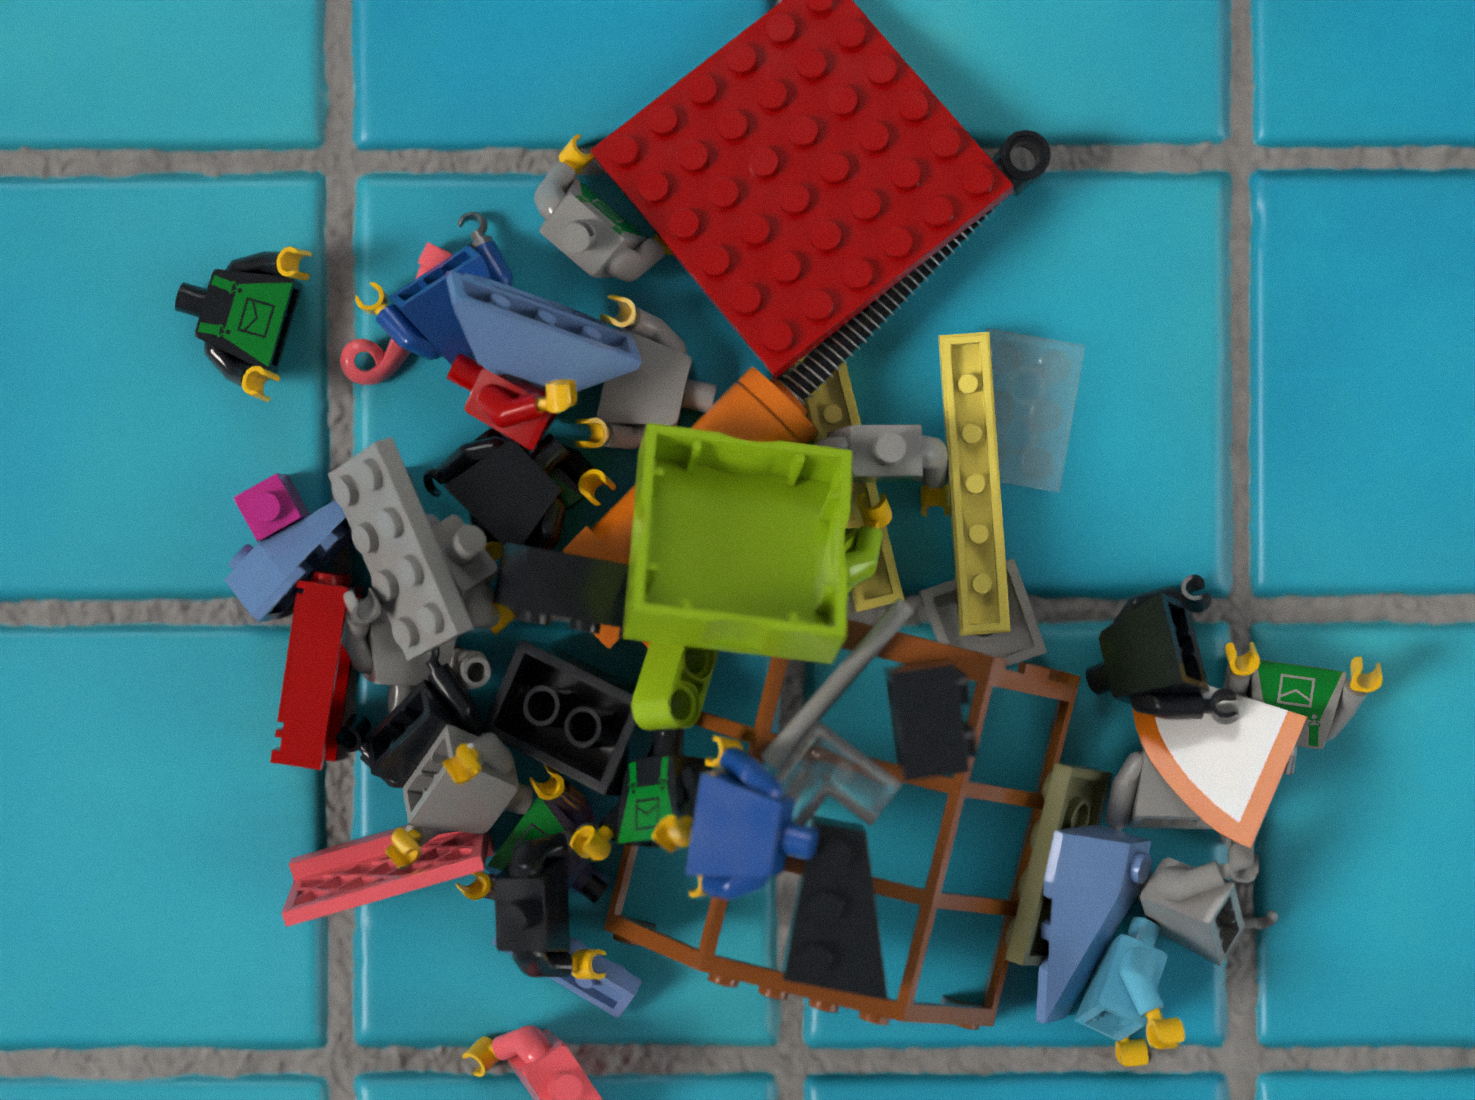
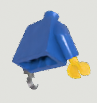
[355,212,513,365]

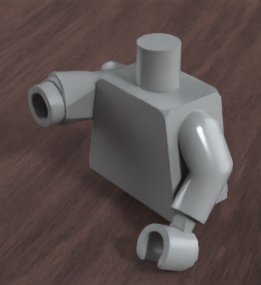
[341,588,491,712]

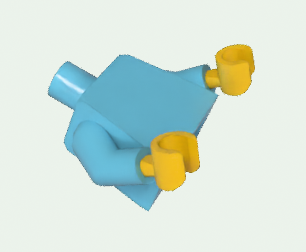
[1074,917,1185,1067]

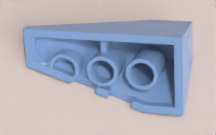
[224,471,411,622]
[1036,824,1152,1024]

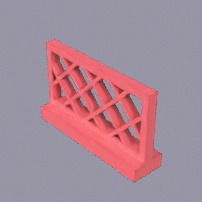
[281,825,495,927]

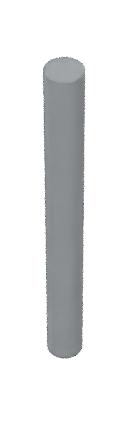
[760,598,915,769]

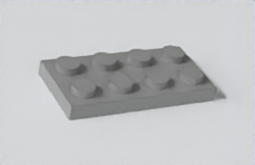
[328,437,474,661]

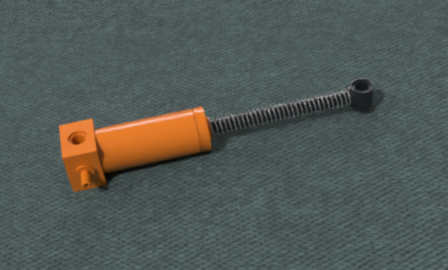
[561,130,1051,649]

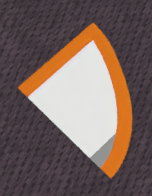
[1132,685,1307,849]

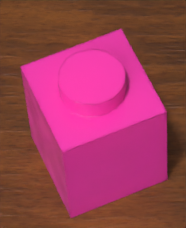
[233,473,309,542]

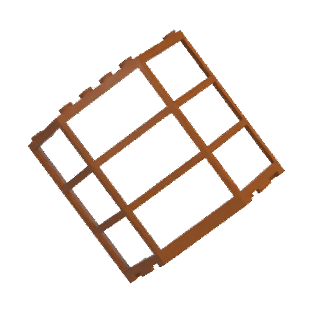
[604,619,1081,1030]

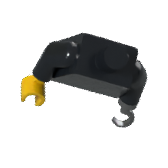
[494,822,607,980]

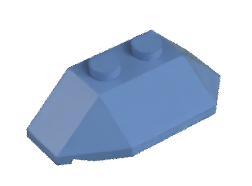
[446,271,642,392]

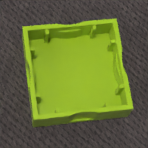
[623,423,852,664]

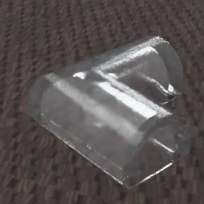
[775,720,903,826]

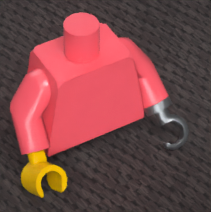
[462,1025,603,1100]

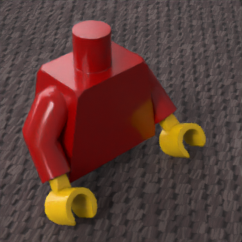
[446,353,577,451]

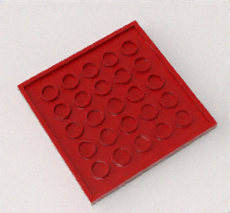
[590,0,1013,379]

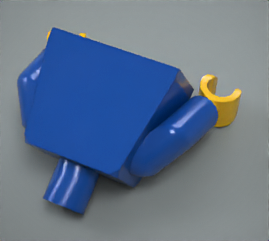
[685,736,818,901]

